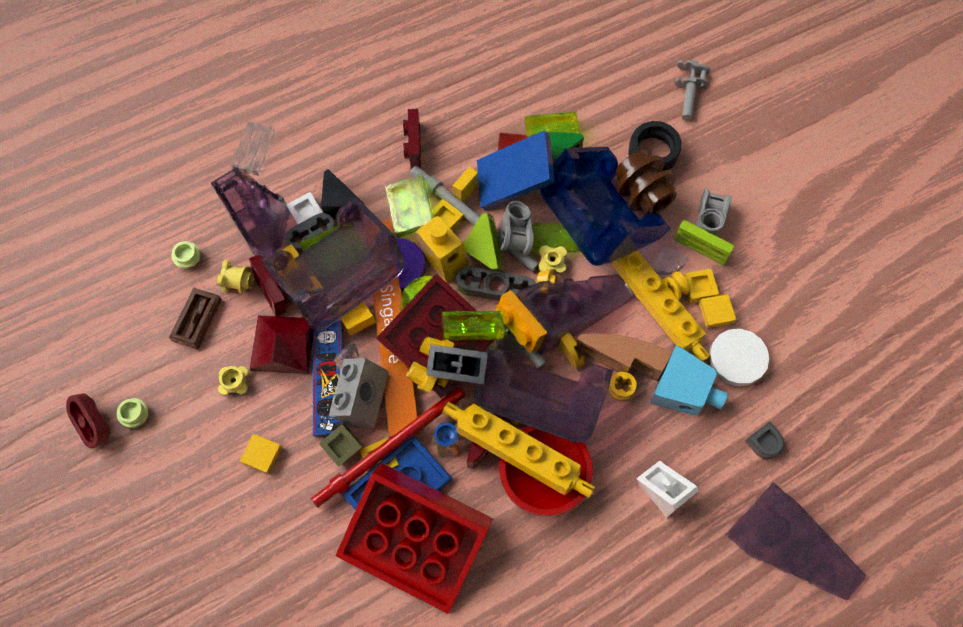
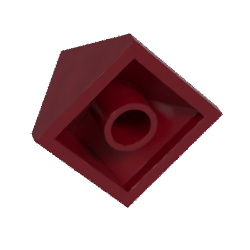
[249,315,316,374]

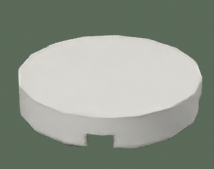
[709,329,770,387]

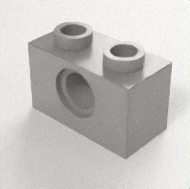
[329,358,389,428]

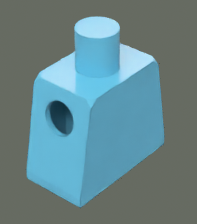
[650,345,728,415]

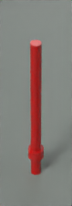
[311,387,466,508]

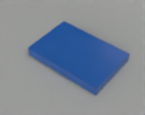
[477,130,555,210]
[342,436,452,510]

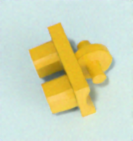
[406,337,458,393]

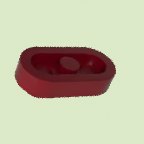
[66,393,110,448]

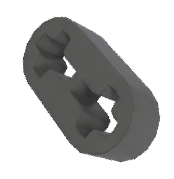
[285,213,336,254]

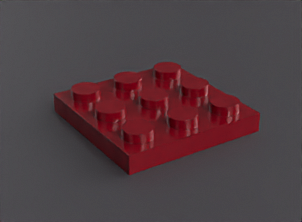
[376,273,501,399]

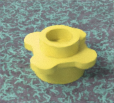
[538,245,567,273]
[218,366,249,395]

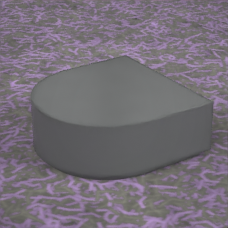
[745,422,784,459]

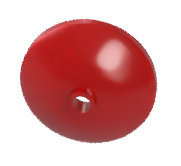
[499,423,593,517]

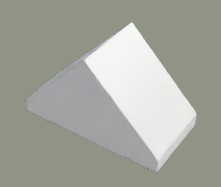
[637,461,699,518]

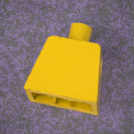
[415,216,468,283]

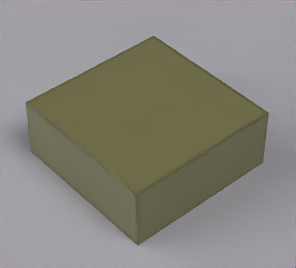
[319,423,363,467]

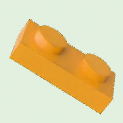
[495,290,547,354]

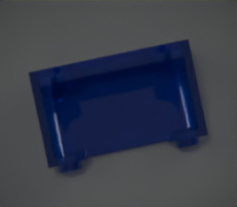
[540,147,671,266]

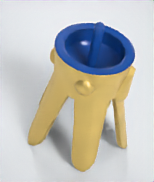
[432,422,463,457]

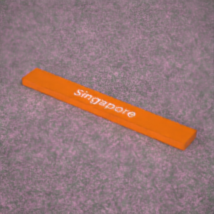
[365,220,420,438]

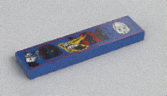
[313,321,343,437]

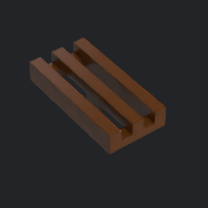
[169,287,222,350]

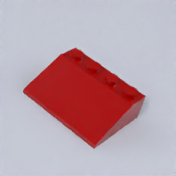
[335,463,494,614]

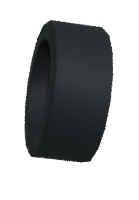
[628,121,682,171]

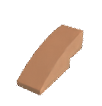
[575,333,673,381]

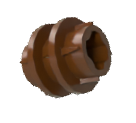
[615,150,677,217]

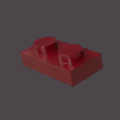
[403,109,421,169]
[249,254,288,316]

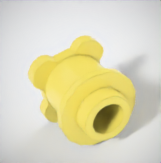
[217,260,255,294]

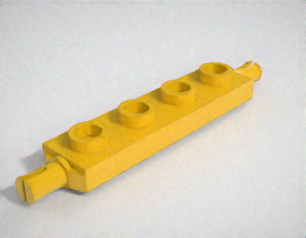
[607,238,711,362]
[442,402,595,498]

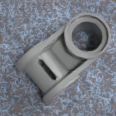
[695,189,732,237]
[499,201,534,255]

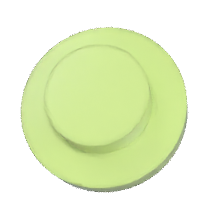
[172,241,201,269]
[117,398,148,428]

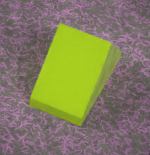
[463,213,505,272]

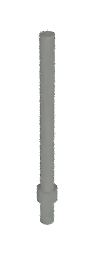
[410,166,539,272]

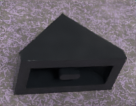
[321,169,368,220]
[426,345,490,384]

